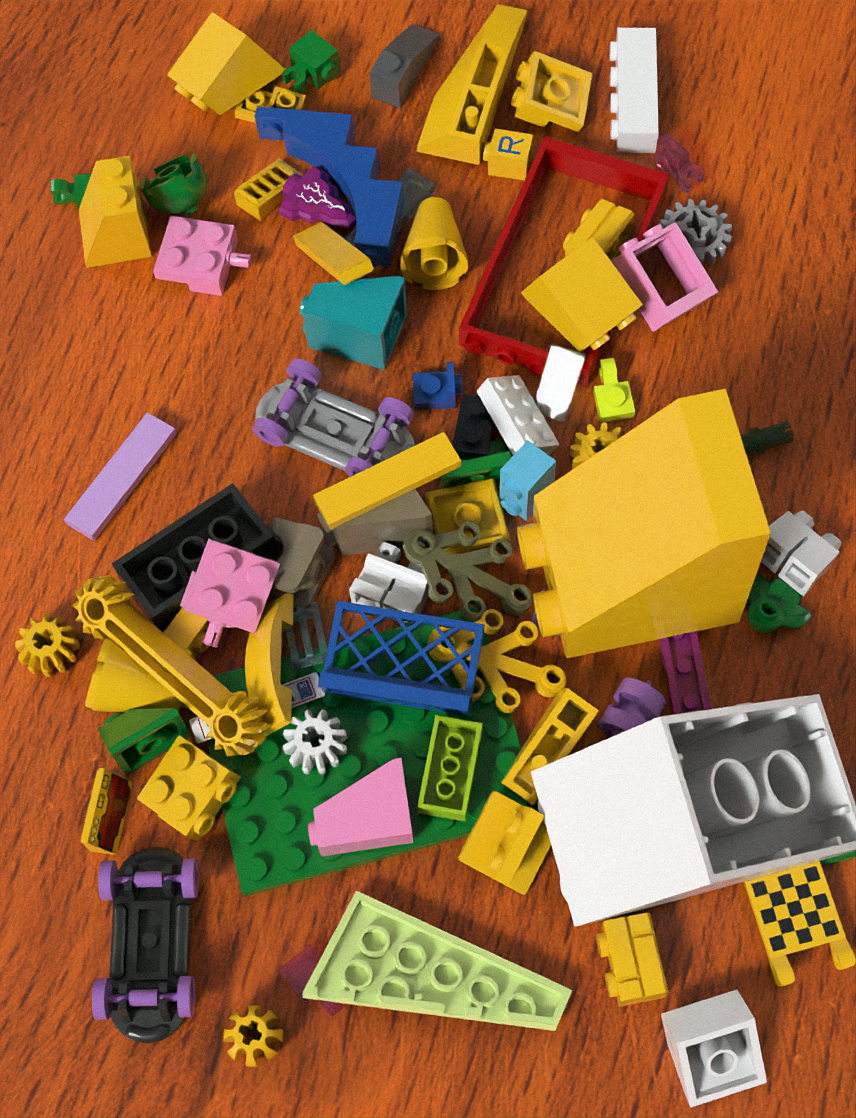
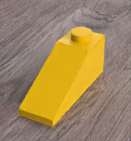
[501,688,599,805]

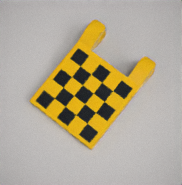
[744,861,856,987]

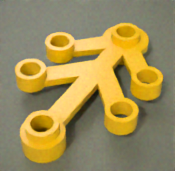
[427,609,567,713]

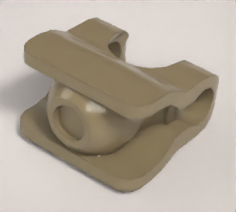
[267,517,336,610]

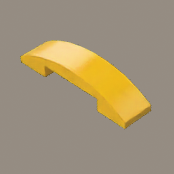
[245,592,294,736]

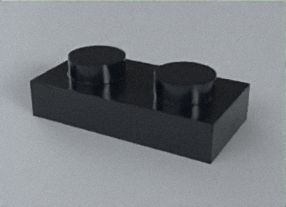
[452,394,494,460]

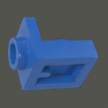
[413,362,462,410]

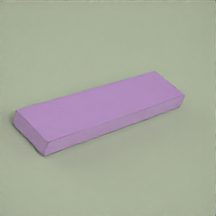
[64,412,177,541]

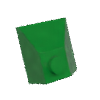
[98,708,191,776]

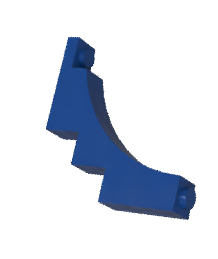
[255,106,405,267]

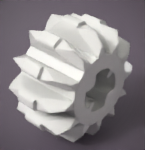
[283,709,347,775]

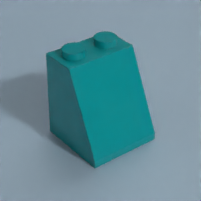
[300,276,407,370]

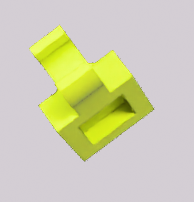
[593,358,635,423]

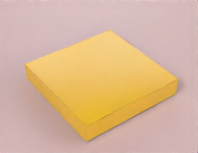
[425,478,511,555]

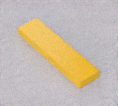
[293,221,374,285]
[313,432,461,530]

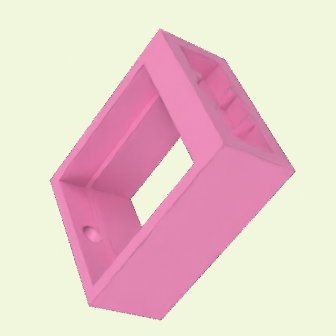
[611,222,718,332]

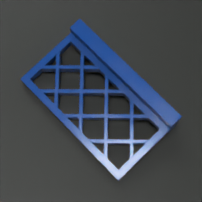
[318,601,485,717]

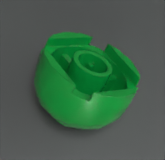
[139,153,207,216]

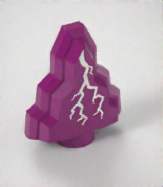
[278,166,356,229]

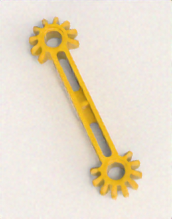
[71,575,270,756]

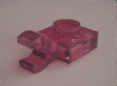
[654,133,704,193]
[279,945,344,1018]

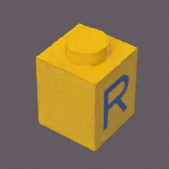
[483,129,533,181]

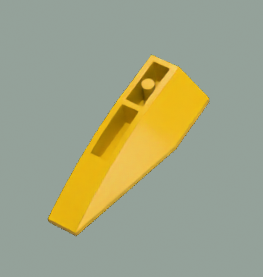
[417,4,528,165]

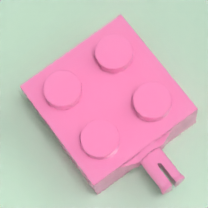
[153,215,252,296]
[180,538,280,648]

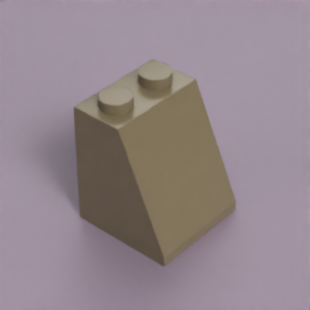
[317,489,433,556]

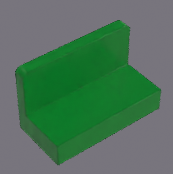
[440,440,511,489]

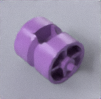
[598,678,666,738]

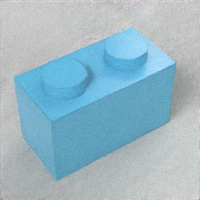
[499,440,556,521]

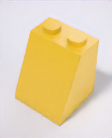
[167,12,285,116]
[79,155,152,268]
[521,237,643,352]

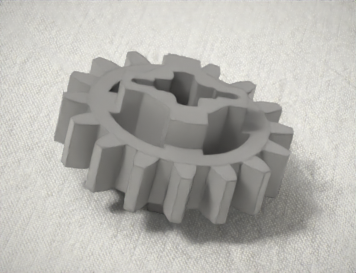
[660,199,732,265]

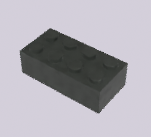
[112,483,279,632]

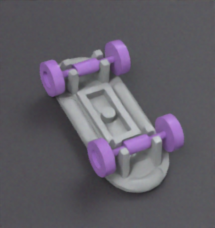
[252,358,415,477]

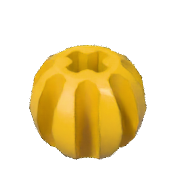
[223,1005,283,1067]

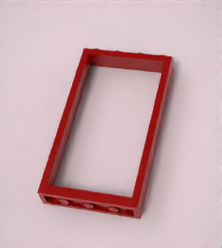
[459,136,669,388]

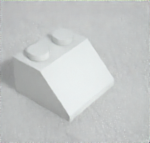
[661,989,767,1108]

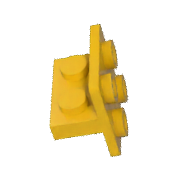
[458,791,551,895]

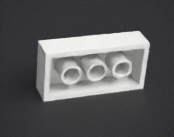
[477,375,560,456]

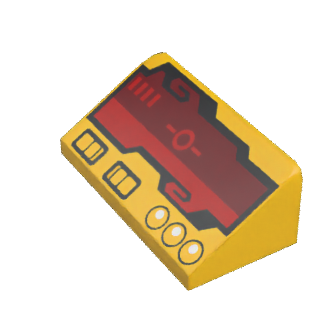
[81,768,133,855]

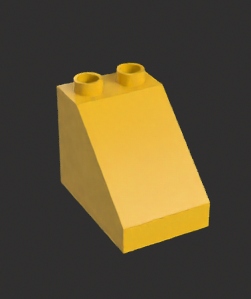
[517,389,771,659]

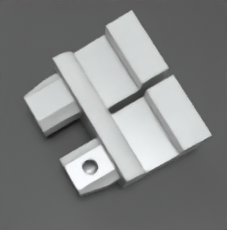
[761,510,842,597]
[349,542,429,625]

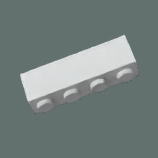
[609,28,659,153]

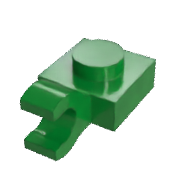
[50,173,92,209]

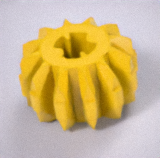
[15,613,80,677]

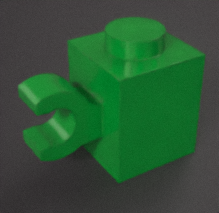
[282,30,340,93]

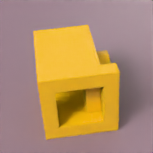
[164,608,210,662]

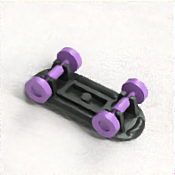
[92,847,199,1043]

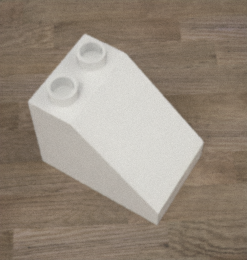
[531,694,856,927]

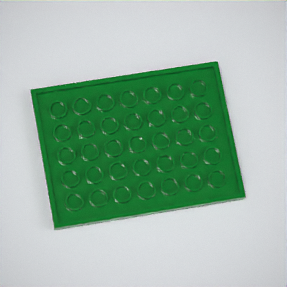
[207,607,539,897]

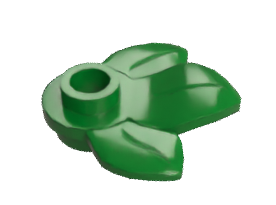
[747,573,812,633]

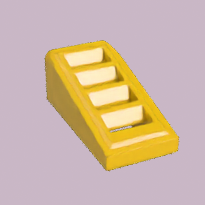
[234,159,303,222]

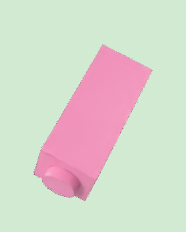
[308,758,414,856]

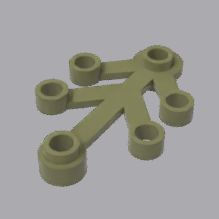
[403,521,532,621]

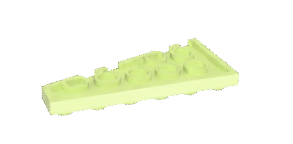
[303,891,572,1031]

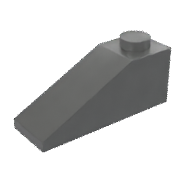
[370,24,440,108]

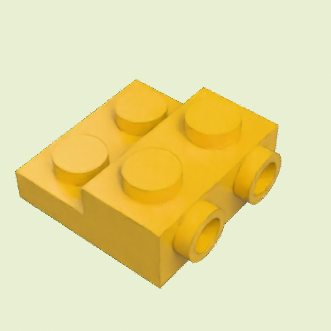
[511,51,592,132]
[136,735,241,841]

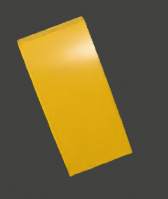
[235,86,306,123]

